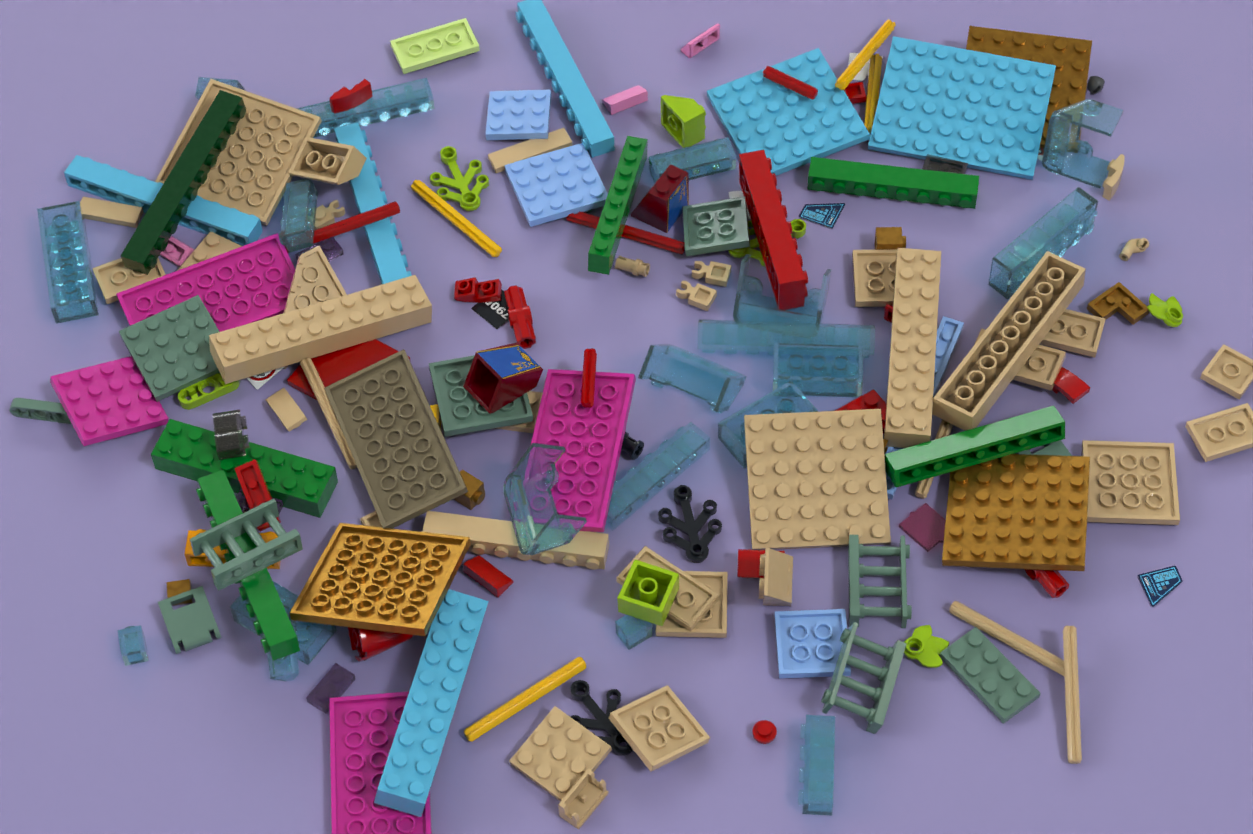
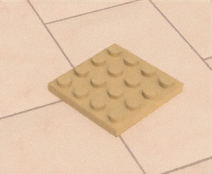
[1081,440,1180,525]

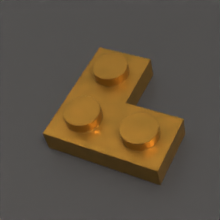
[1087,282,1149,325]

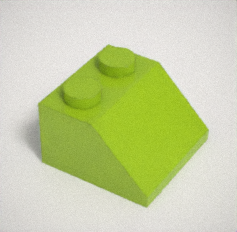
[661,95,706,150]

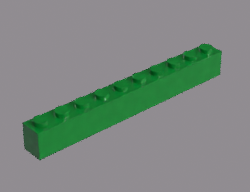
[196,470,300,661]

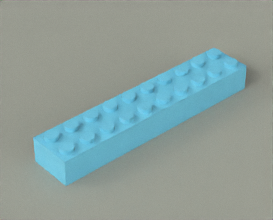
[374,589,489,817]

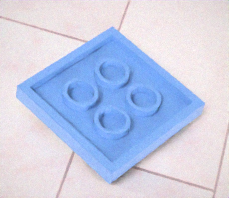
[485,90,551,140]
[774,609,851,679]

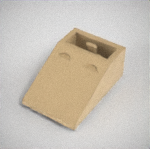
[759,548,793,606]

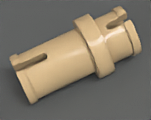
[615,256,650,277]

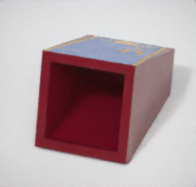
[631,164,689,233]
[463,343,543,414]

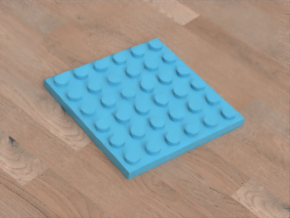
[707,48,870,176]

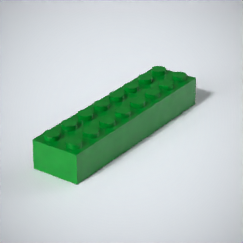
[151,419,338,518]

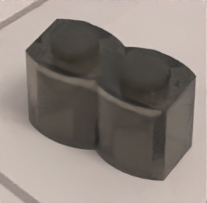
[213,410,250,460]

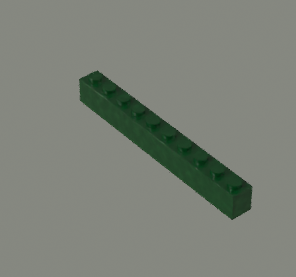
[121,90,246,275]

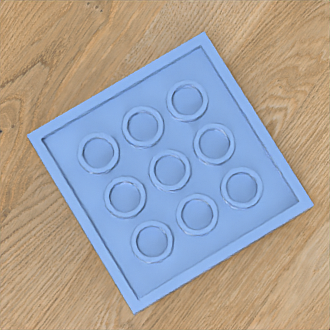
[504,143,608,227]

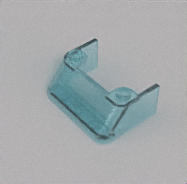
[1042,99,1123,188]
[733,254,832,338]
[638,344,746,413]
[503,443,587,555]

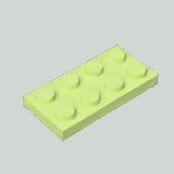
[390,18,480,74]

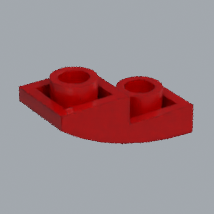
[329,79,373,114]
[454,277,502,303]
[1052,367,1090,404]

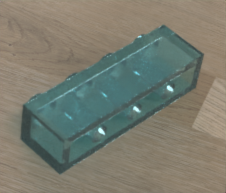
[649,137,736,183]
[279,178,318,253]
[798,715,835,816]

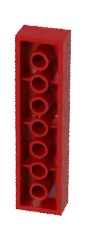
[739,150,808,311]

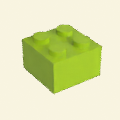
[617,559,679,626]

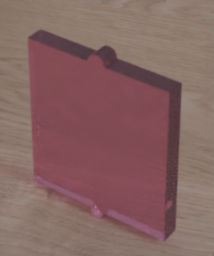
[899,503,946,552]

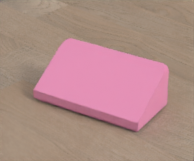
[681,23,720,58]
[602,85,648,115]
[160,235,195,267]

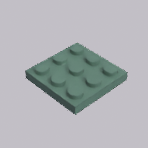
[683,196,750,257]

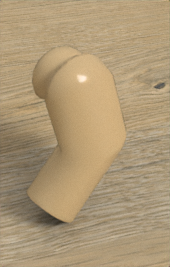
[1119,238,1149,261]

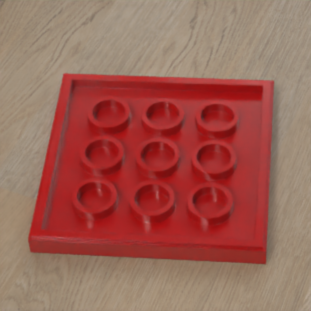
[287,339,411,400]

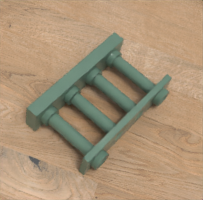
[190,499,303,591]
[848,534,912,628]
[821,622,907,734]

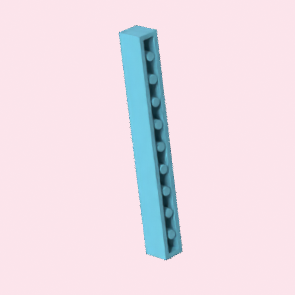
[515,0,615,158]
[334,123,412,284]
[64,155,263,246]

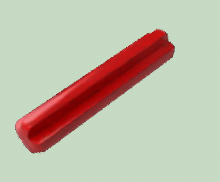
[763,66,818,100]
[581,348,597,408]

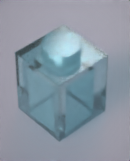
[615,615,653,650]
[117,625,149,666]

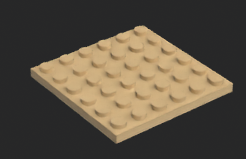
[155,79,322,226]
[744,409,891,550]

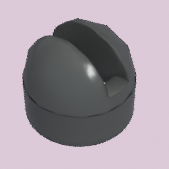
[1087,76,1105,94]

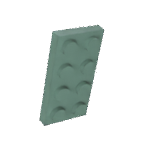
[940,627,1040,724]

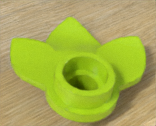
[1147,293,1183,327]
[904,625,949,668]

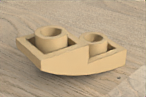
[1102,154,1125,201]
[265,388,308,432]

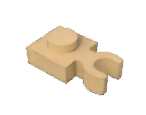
[305,200,345,230]
[692,261,731,287]
[676,281,717,311]

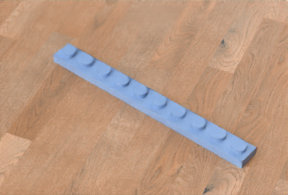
[884,316,964,500]

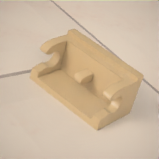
[558,768,609,829]

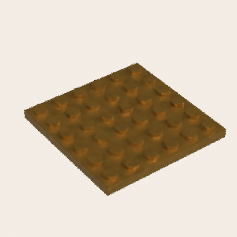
[966,26,1092,153]
[942,454,1090,572]
[289,523,471,636]

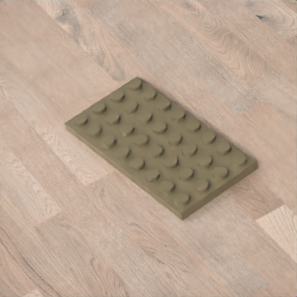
[324,349,468,529]

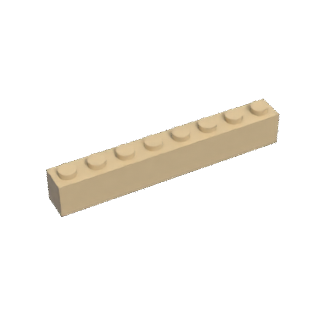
[422,511,609,570]

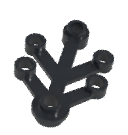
[658,485,722,563]
[570,680,633,755]

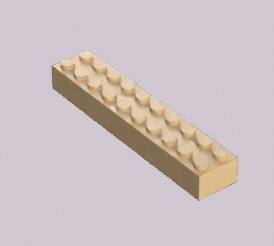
[884,248,941,448]
[932,251,1086,431]
[209,275,432,384]

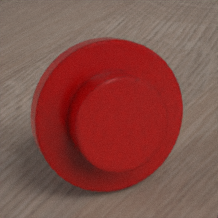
[752,720,777,744]

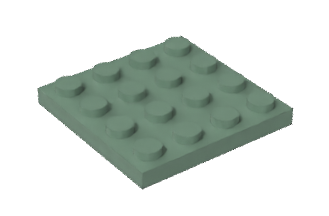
[119,295,220,402]
[429,355,533,437]

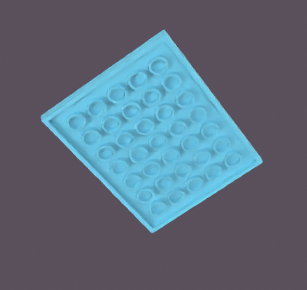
[868,36,1056,180]

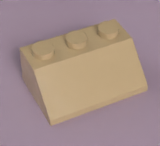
[289,137,367,185]

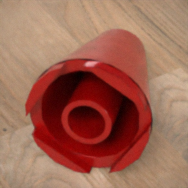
[348,627,413,662]

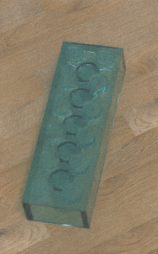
[988,187,1098,299]
[37,201,99,324]

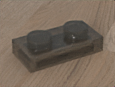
[922,154,968,174]

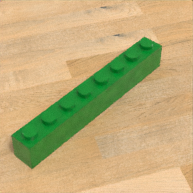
[588,136,648,275]
[807,157,979,209]
[885,405,1065,488]

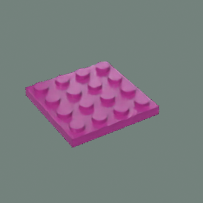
[50,356,168,446]

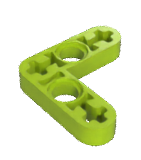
[178,373,240,410]

